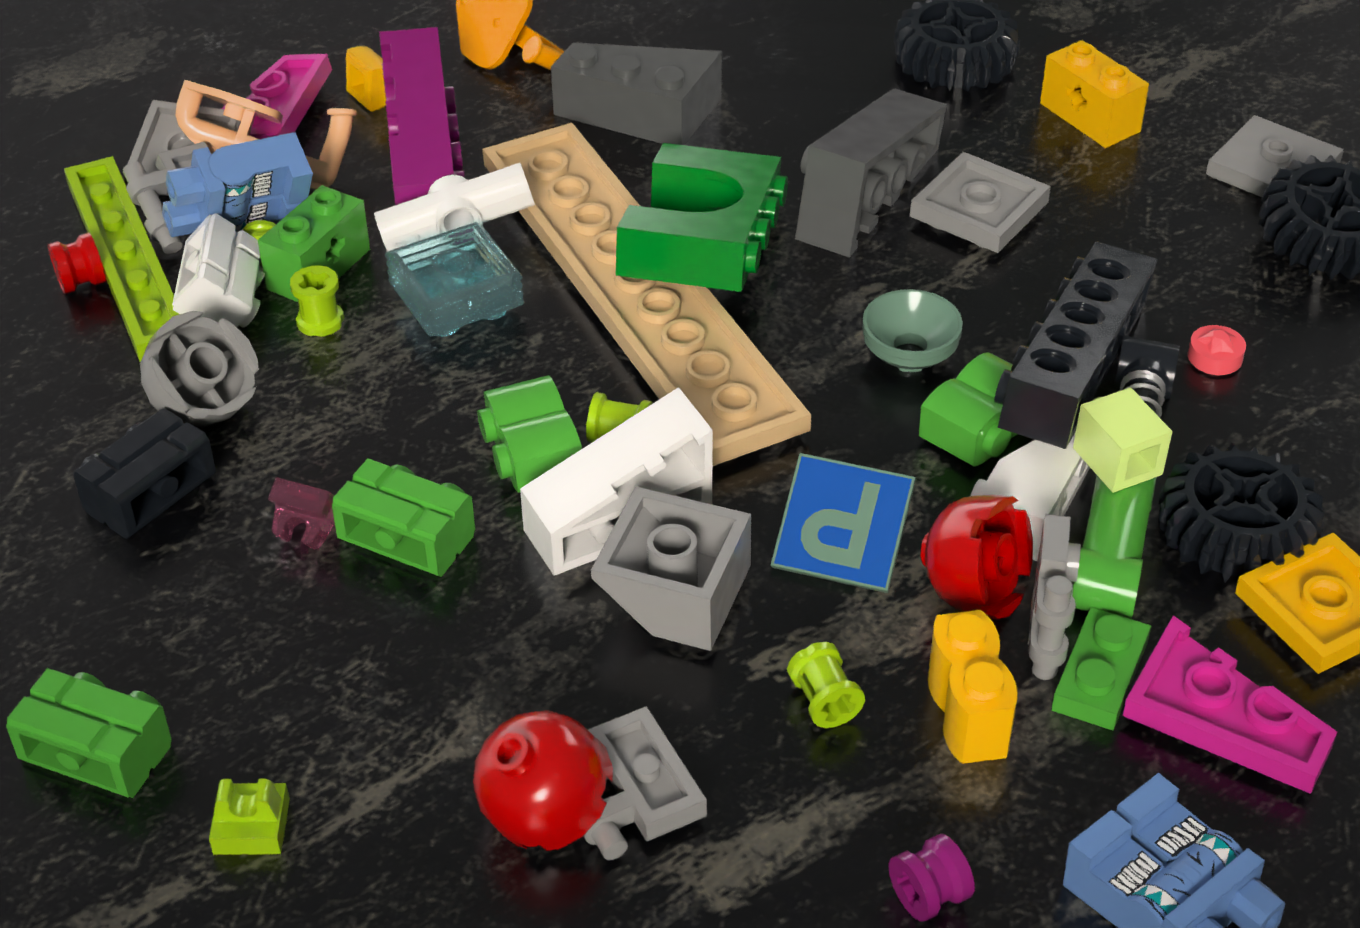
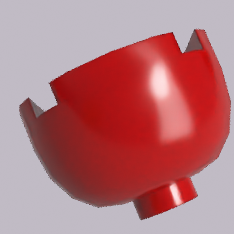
[921,494,1033,619]
[473,710,613,851]

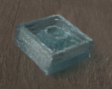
[385,222,525,337]

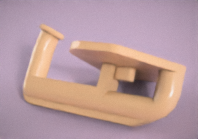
[175,80,357,189]

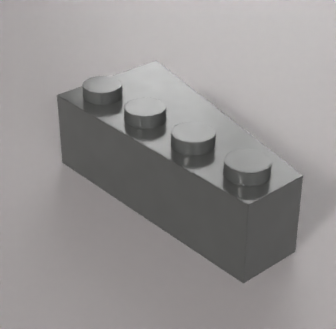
[795,88,947,258]

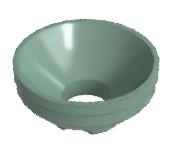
[862,289,963,372]

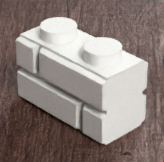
[172,213,265,328]

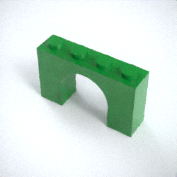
[616,143,788,292]

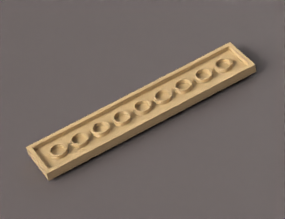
[483,123,811,466]

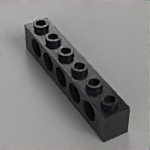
[994,241,1158,449]

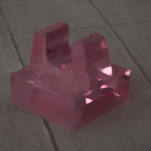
[268,477,335,549]

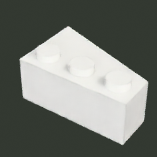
[520,387,713,576]

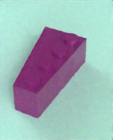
[379,27,464,205]

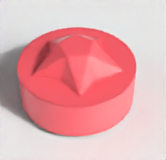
[1188,325,1246,375]

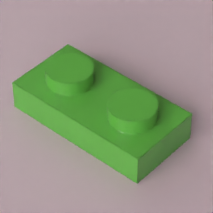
[1051,607,1151,731]

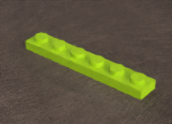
[64,156,180,362]

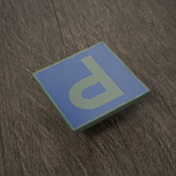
[770,453,916,593]

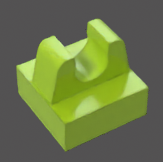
[209,779,290,855]

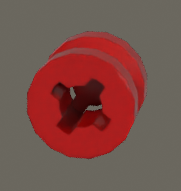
[48,232,106,294]

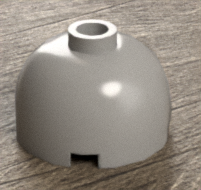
[140,311,259,428]

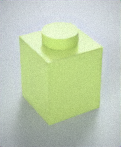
[1073,387,1173,493]

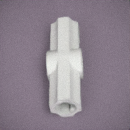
[374,163,535,255]

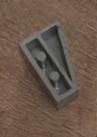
[551,43,722,145]

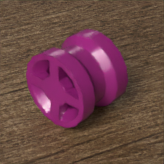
[889,834,975,921]

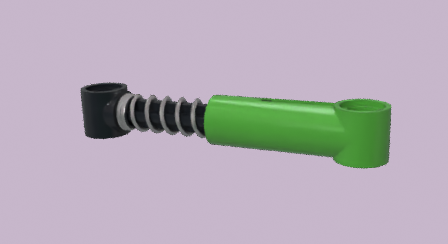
[1072,336,1180,619]

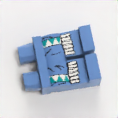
[162,132,313,237]
[1063,773,1285,928]

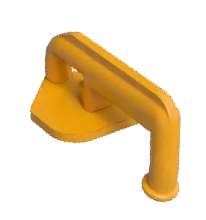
[456,0,565,70]

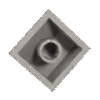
[591,486,751,651]

